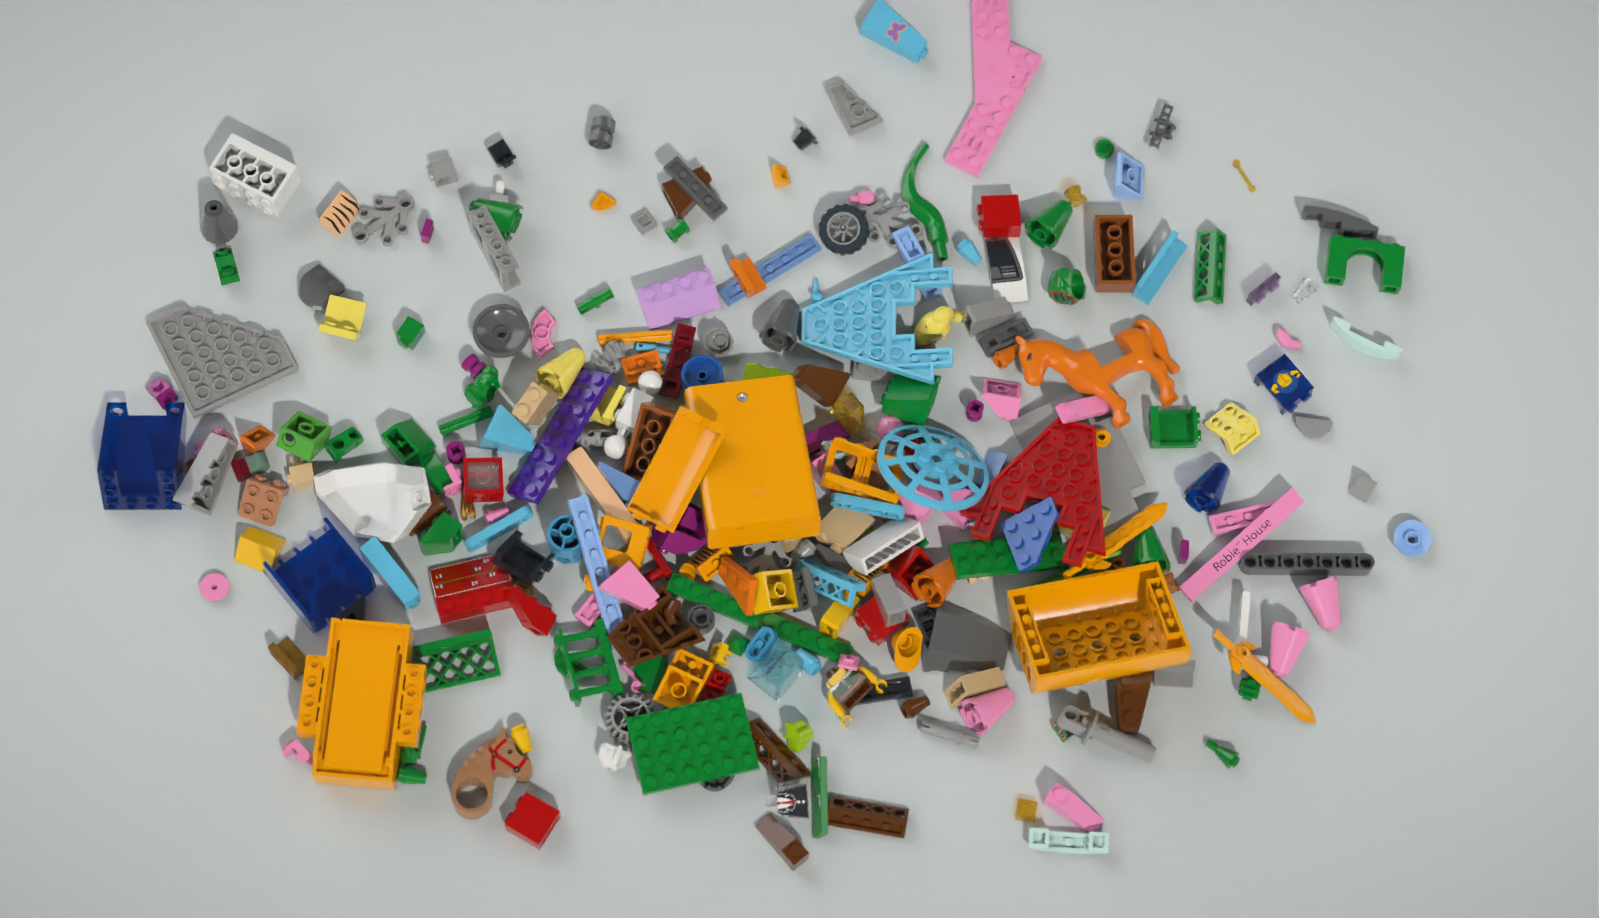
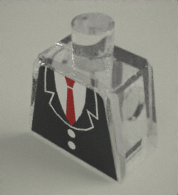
[764,776,810,819]

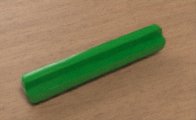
[438,406,493,435]

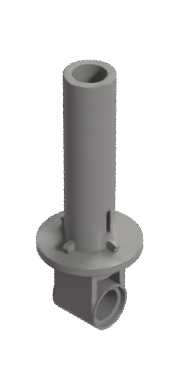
[1057,705,1156,763]

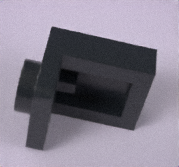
[486,139,517,169]

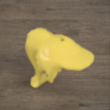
[913,306,963,347]

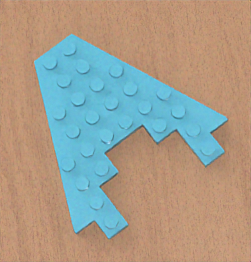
[801,253,953,385]

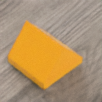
[770,164,791,188]

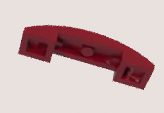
[659,323,696,399]

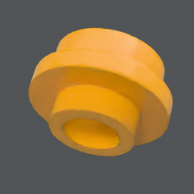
[1095,429,1111,448]

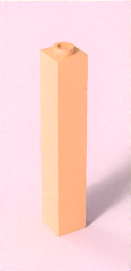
[566,447,637,548]

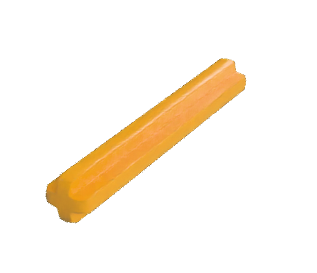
[598,329,673,346]

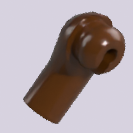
[663,599,682,627]

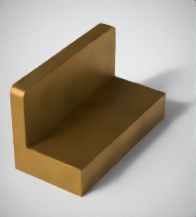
[267,637,306,680]

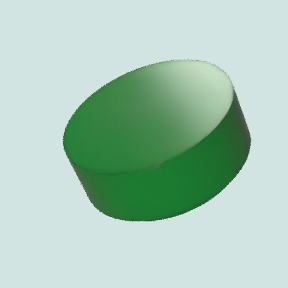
[1095,139,1114,159]

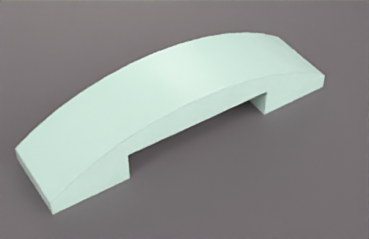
[1330,316,1403,359]
[1028,828,1109,854]

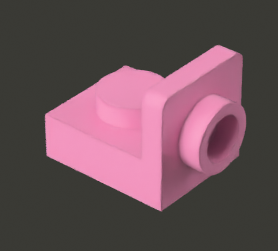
[282,739,313,766]

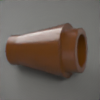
[900,695,930,719]

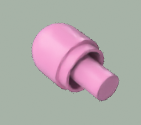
[848,190,875,205]

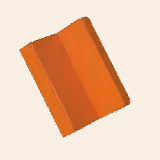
[730,258,767,299]

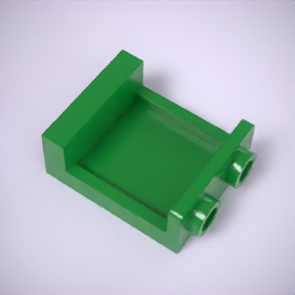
[1148,406,1201,449]

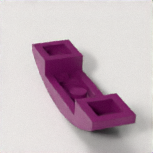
[805,417,858,455]

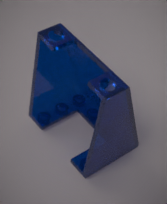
[97,402,187,510]

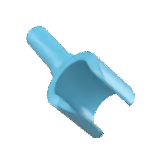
[811,279,823,303]

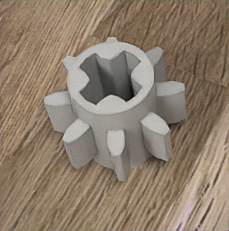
[604,340,627,364]

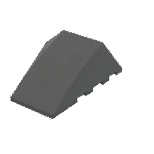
[923,601,1012,672]

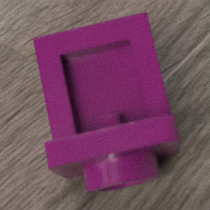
[145,376,178,410]

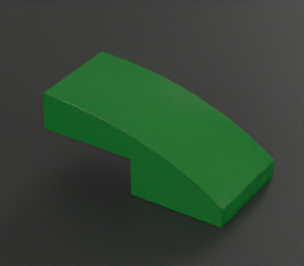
[418,452,452,495]

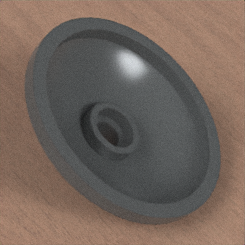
[473,304,530,358]

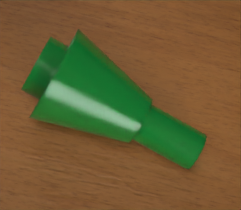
[1205,739,1240,769]

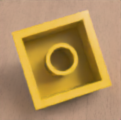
[752,569,799,615]

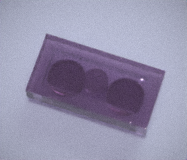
[1246,272,1281,306]

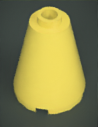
[535,348,586,399]

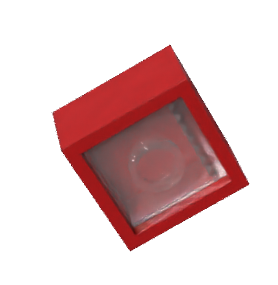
[462,457,504,502]

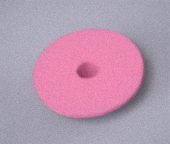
[199,573,229,601]

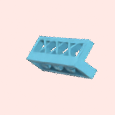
[1132,230,1188,305]
[794,558,867,607]

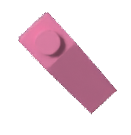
[1043,782,1104,834]

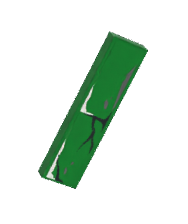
[812,756,828,839]

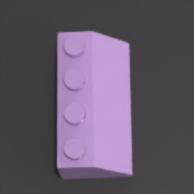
[637,267,721,331]

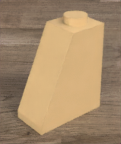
[944,667,1006,709]

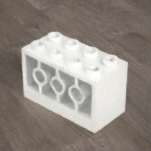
[209,133,301,217]

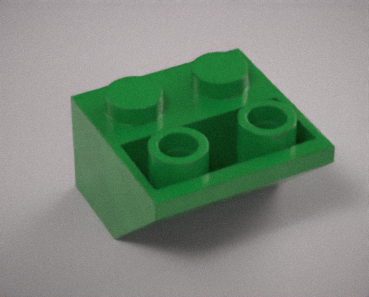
[381,419,436,466]
[420,512,464,556]

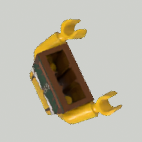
[826,667,887,727]

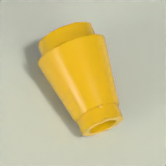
[510,724,533,755]

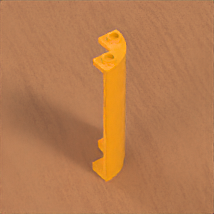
[626,406,728,533]

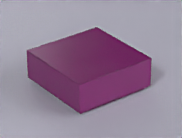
[421,218,434,244]
[1178,539,1189,564]

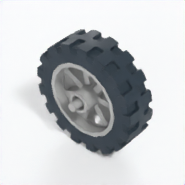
[819,204,869,255]

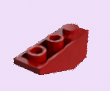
[502,585,557,636]

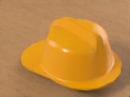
[892,627,922,672]

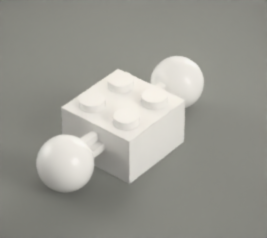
[604,370,663,459]

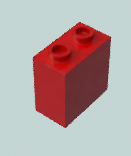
[977,195,1021,238]
[854,597,910,646]
[504,791,561,850]

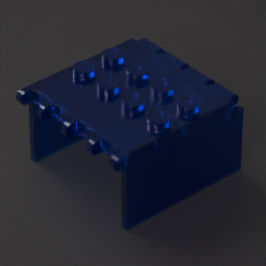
[263,517,376,634]

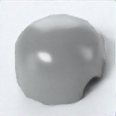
[703,328,734,356]

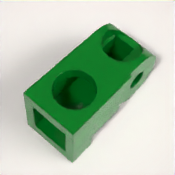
[325,427,364,463]

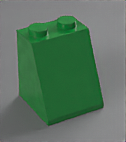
[880,374,942,425]

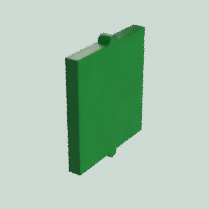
[634,656,667,694]

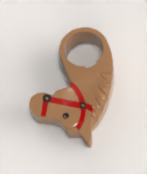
[452,727,533,820]

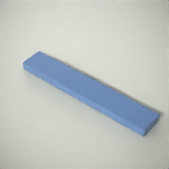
[718,234,822,307]

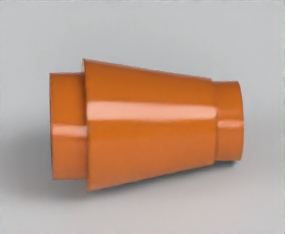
[993,344,1019,369]

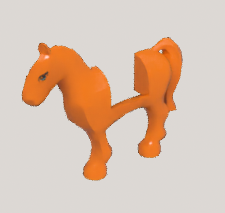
[1015,319,1181,430]

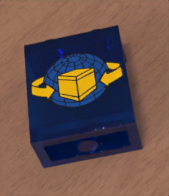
[1253,354,1314,415]

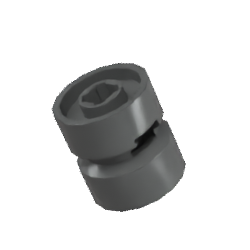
[588,116,616,150]

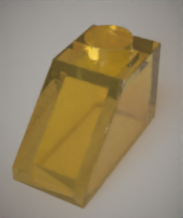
[829,392,865,439]

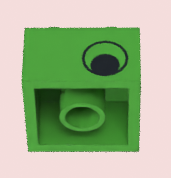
[276,411,332,462]

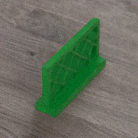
[414,629,501,693]

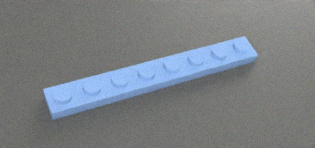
[567,494,624,650]

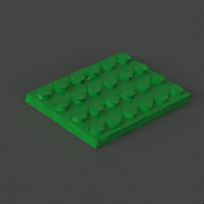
[626,693,760,796]

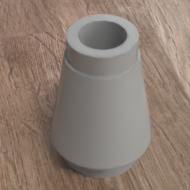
[789,538,816,566]

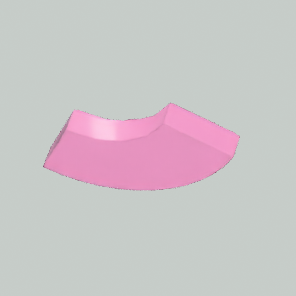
[531,308,557,360]

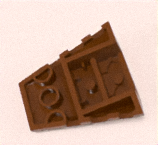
[607,583,705,667]

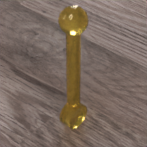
[1232,160,1256,192]

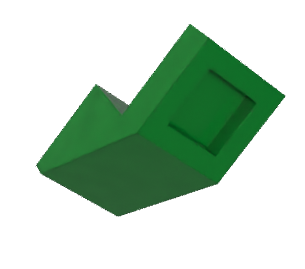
[213,247,240,286]

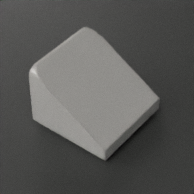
[1349,474,1377,502]

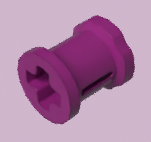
[966,399,984,422]

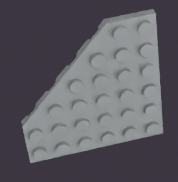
[146,306,299,419]

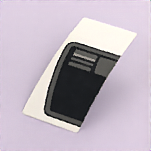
[985,237,1028,303]

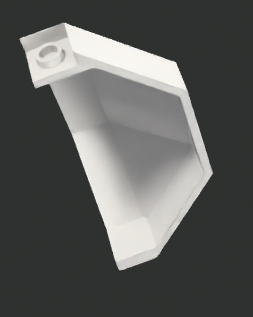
[313,462,431,543]

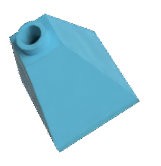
[478,404,536,455]

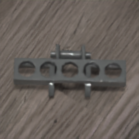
[1149,104,1176,149]

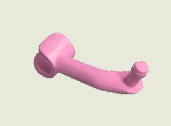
[620,661,645,694]

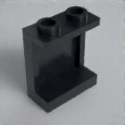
[492,530,555,587]

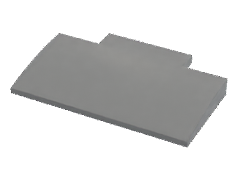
[1010,391,1146,543]

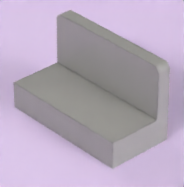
[1154,660,1195,688]

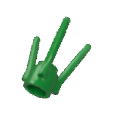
[400,725,427,765]

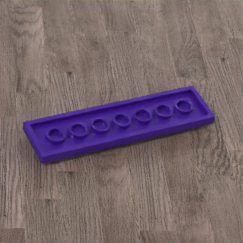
[507,367,614,504]

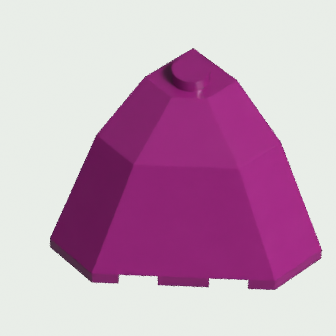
[650,502,707,555]

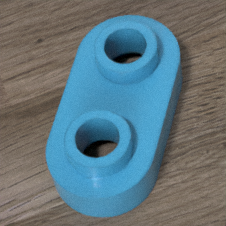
[745,627,778,662]

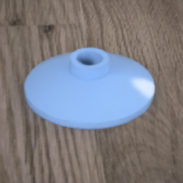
[1393,520,1432,557]

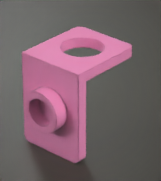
[838,654,860,670]

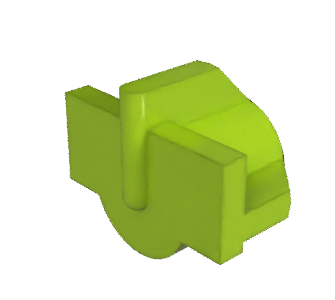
[782,720,813,752]

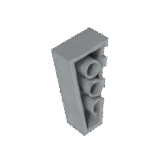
[172,432,239,516]

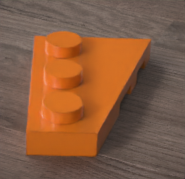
[719,556,757,616]

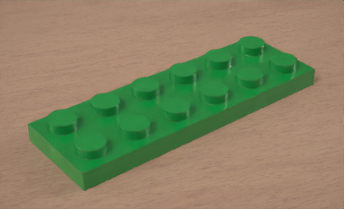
[948,532,1069,580]

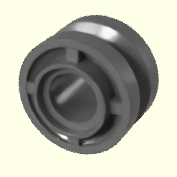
[688,604,715,635]

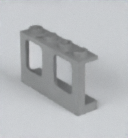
[468,205,521,292]

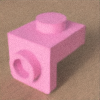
[443,463,463,497]

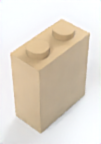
[511,381,560,426]
[815,507,875,556]

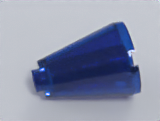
[1184,462,1230,515]

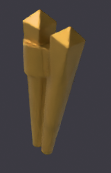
[461,488,476,521]

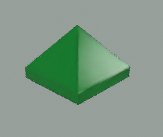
[726,631,751,657]

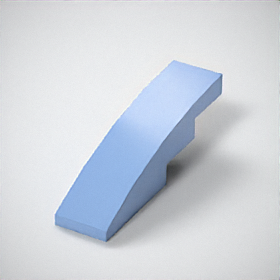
[892,226,943,302]

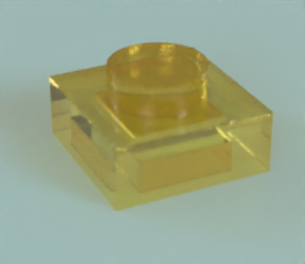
[1015,799,1038,823]

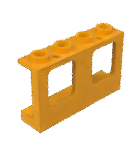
[820,437,907,505]
[584,512,653,592]

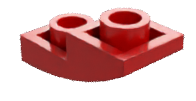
[697,668,732,702]

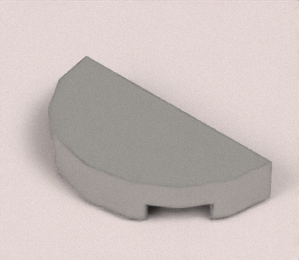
[1294,416,1333,439]

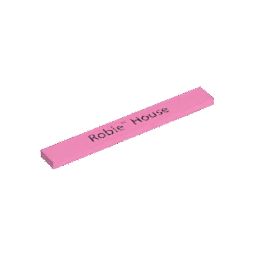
[1179,488,1305,602]

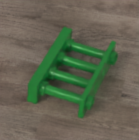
[553,619,623,707]

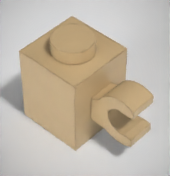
[286,456,315,491]

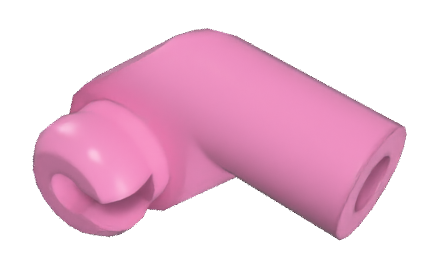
[1276,328,1301,350]

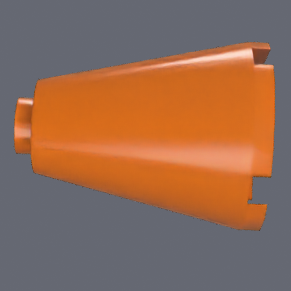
[911,558,957,608]

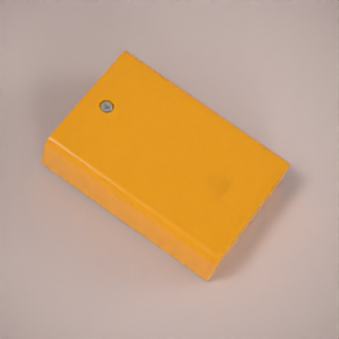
[684,375,821,549]

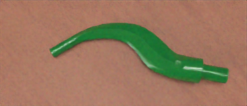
[902,143,949,261]

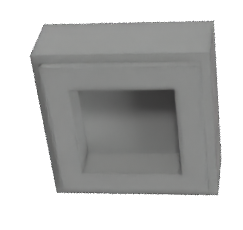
[632,210,658,236]

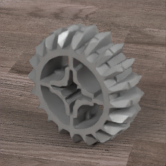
[604,692,655,745]

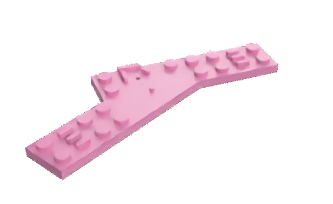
[945,0,1043,178]

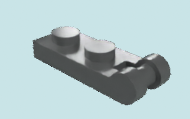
[978,317,1034,358]

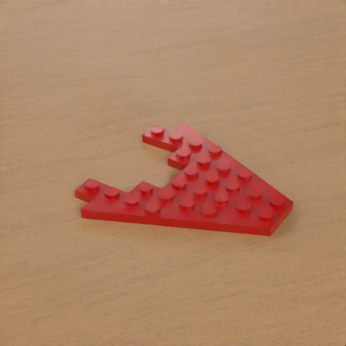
[960,417,1106,568]

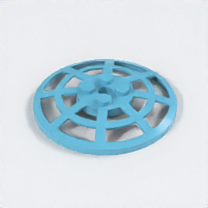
[877,425,989,511]

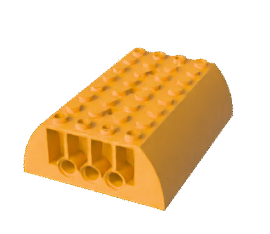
[1007,561,1191,694]

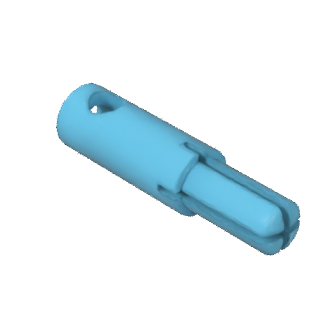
[636,342,670,354]

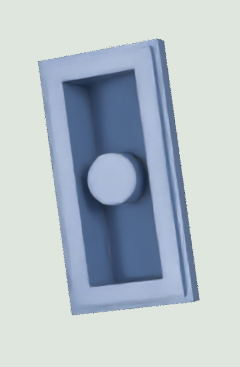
[975,450,1008,485]

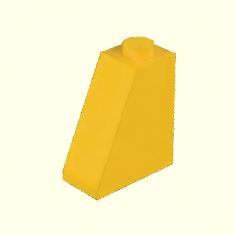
[819,590,860,640]

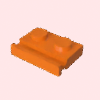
[620,350,664,387]

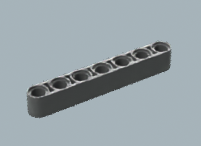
[1239,552,1375,576]

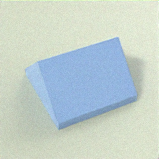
[1114,152,1144,200]

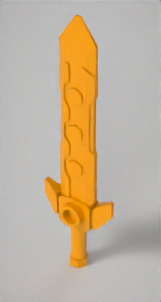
[1062,502,1168,579]
[1212,629,1316,723]

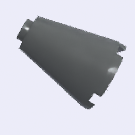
[200,200,238,244]
[759,299,800,352]

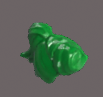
[464,365,500,409]

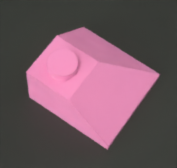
[982,378,1022,420]

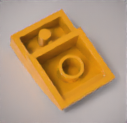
[653,649,715,708]

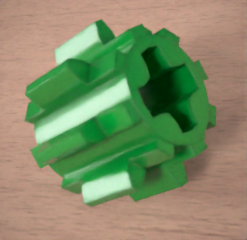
[1238,676,1261,701]

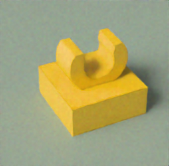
[707,642,733,666]

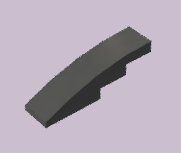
[1301,205,1379,238]

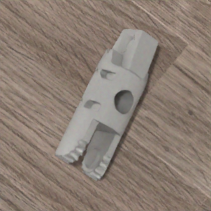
[574,429,616,447]

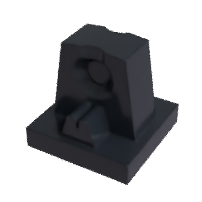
[793,126,819,150]

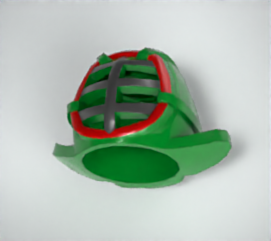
[1047,268,1086,305]

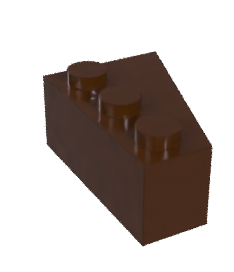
[1113,670,1154,735]

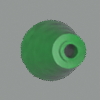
[469,198,524,241]
[1025,200,1073,249]
[1132,526,1171,575]

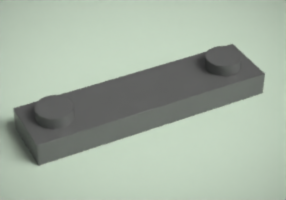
[663,156,728,221]

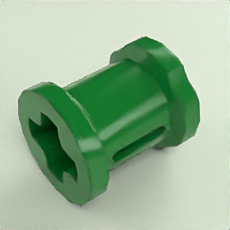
[665,219,690,243]

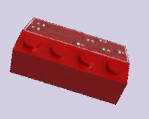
[428,554,513,624]

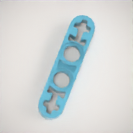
[830,493,906,520]
[464,506,534,552]

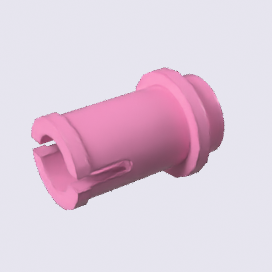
[484,506,509,525]

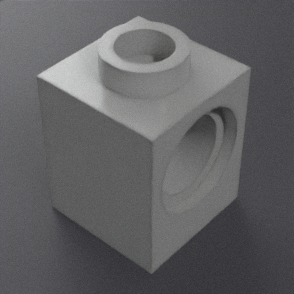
[428,158,458,188]

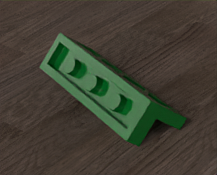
[1194,228,1227,305]

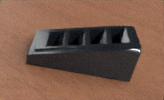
[912,606,936,649]

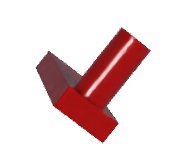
[642,539,672,584]

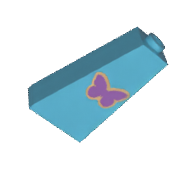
[860,0,928,64]
[360,536,421,611]

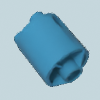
[548,515,583,564]

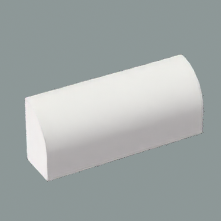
[842,516,925,575]

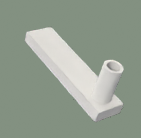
[1236,591,1268,671]

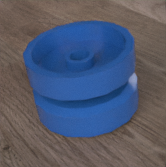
[681,355,724,391]

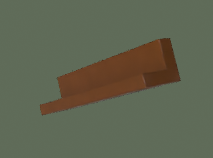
[749,717,812,790]
[828,795,909,838]

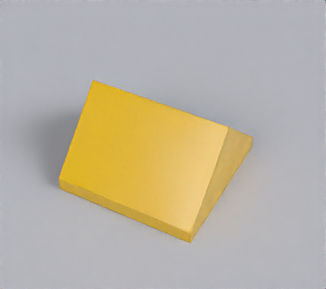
[234,526,286,575]

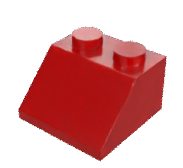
[883,545,934,601]

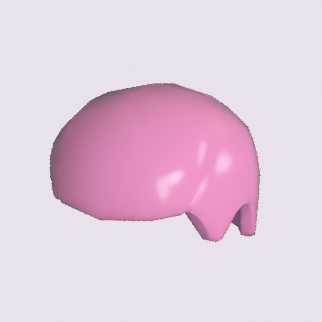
[877,415,905,444]

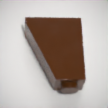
[662,166,712,220]
[793,364,851,408]

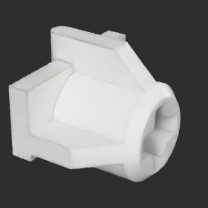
[597,743,632,771]

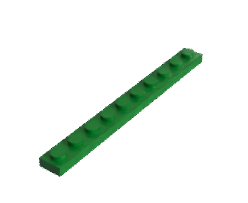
[666,572,853,663]

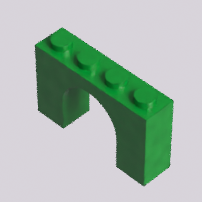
[1324,235,1405,295]

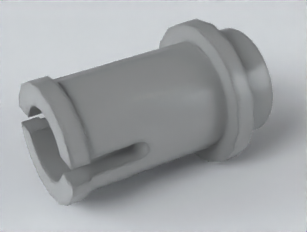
[593,355,617,377]

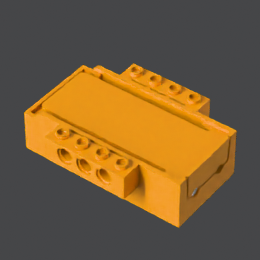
[296,618,428,790]

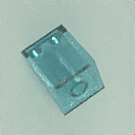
[747,647,804,702]

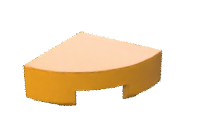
[591,192,617,211]

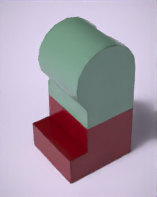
[231,452,270,483]

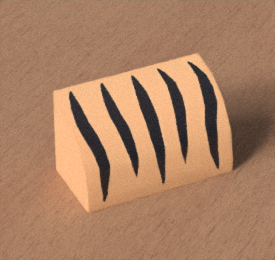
[319,190,361,237]

